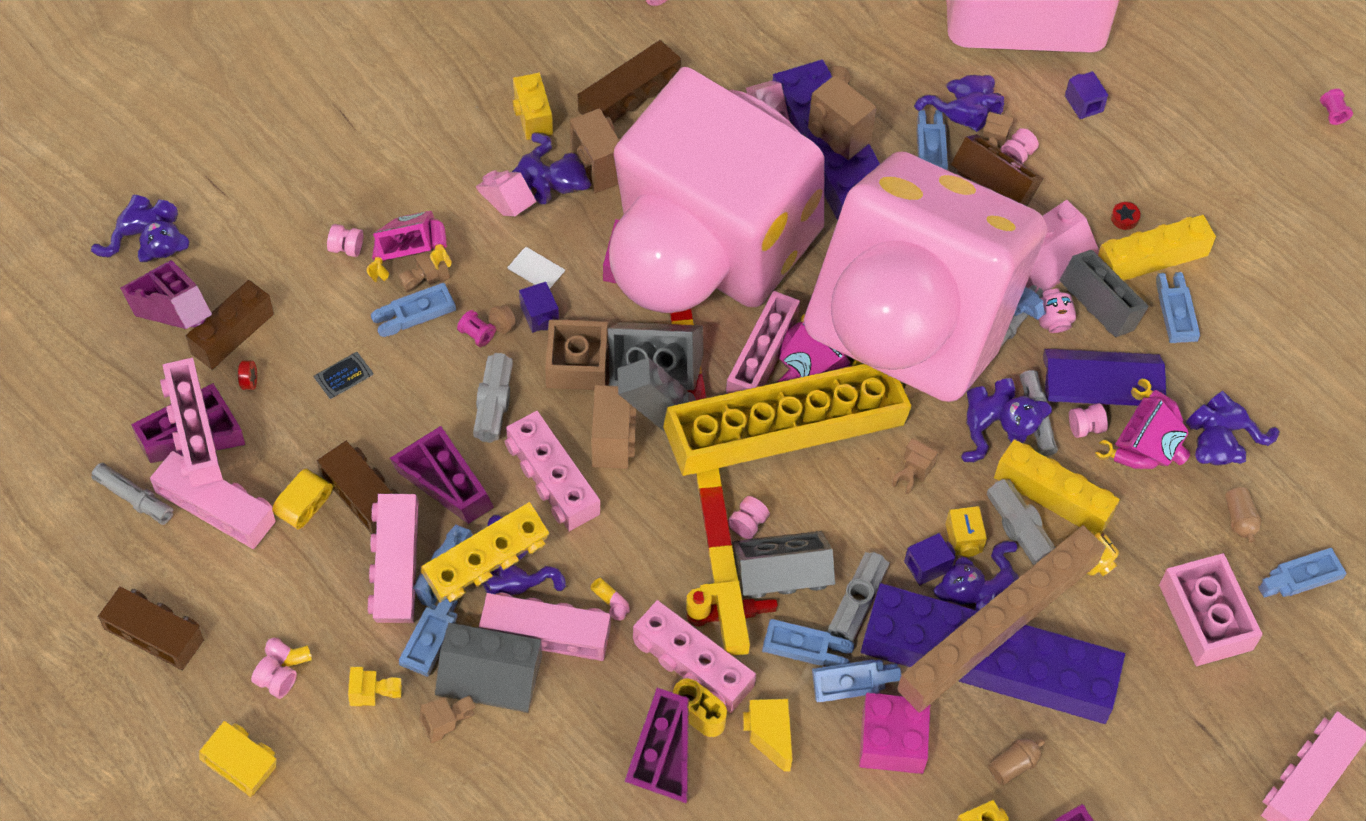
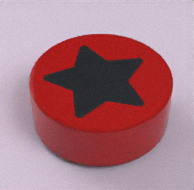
[1111,202,1141,230]
[238,360,257,390]

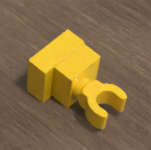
[348,667,402,706]

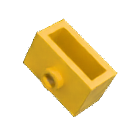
[512,72,553,140]
[199,720,277,798]

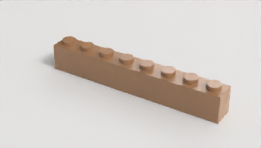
[897,526,1106,713]

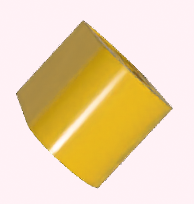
[272,468,333,530]
[673,678,727,737]

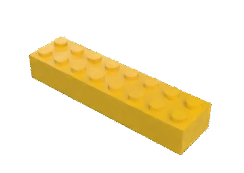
[663,364,911,476]

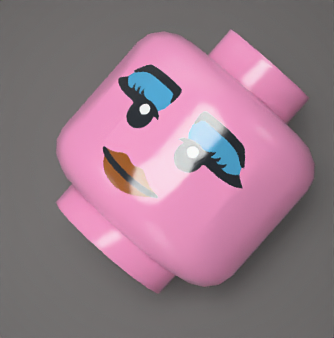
[1038,289,1076,333]

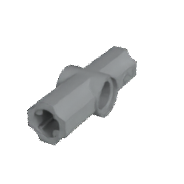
[473,353,513,443]
[986,479,1056,565]
[828,552,889,642]

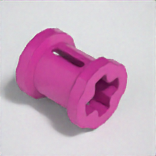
[1320,89,1353,125]
[457,310,496,348]

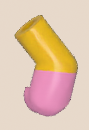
[590,578,630,621]
[265,638,312,667]

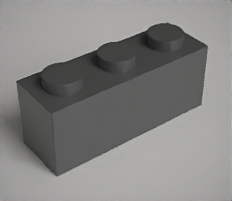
[1059,249,1149,338]
[617,358,696,432]

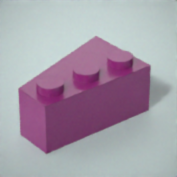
[131,383,245,463]

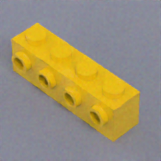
[1098,215,1216,281]
[994,439,1120,533]
[420,502,550,603]

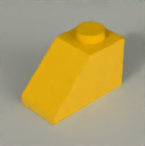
[743,699,792,772]

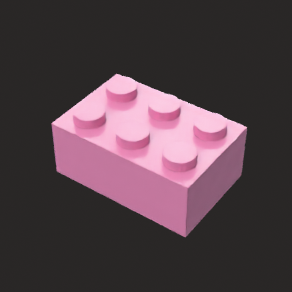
[1159,553,1263,666]

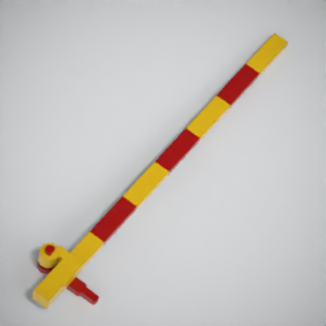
[669,308,778,656]

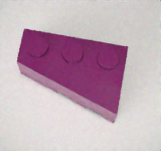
[120,260,212,329]
[389,426,494,524]
[624,688,689,803]

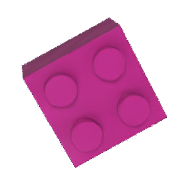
[859,693,930,774]

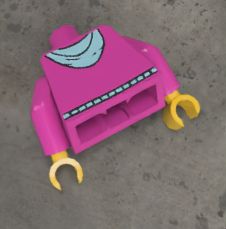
[367,211,452,282]
[777,314,862,382]
[1095,379,1190,469]

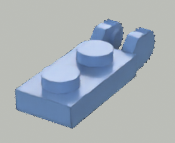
[917,110,948,170]
[1156,272,1200,343]
[371,283,456,337]
[762,619,854,666]

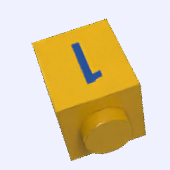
[945,506,987,557]

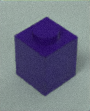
[1065,71,1108,120]
[519,281,559,333]
[904,533,955,586]

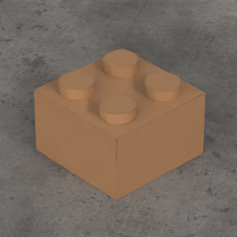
[808,75,877,160]
[569,108,622,194]
[545,320,608,390]
[592,385,636,469]

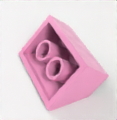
[1025,200,1099,293]

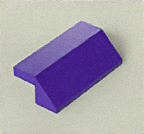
[1043,349,1166,406]

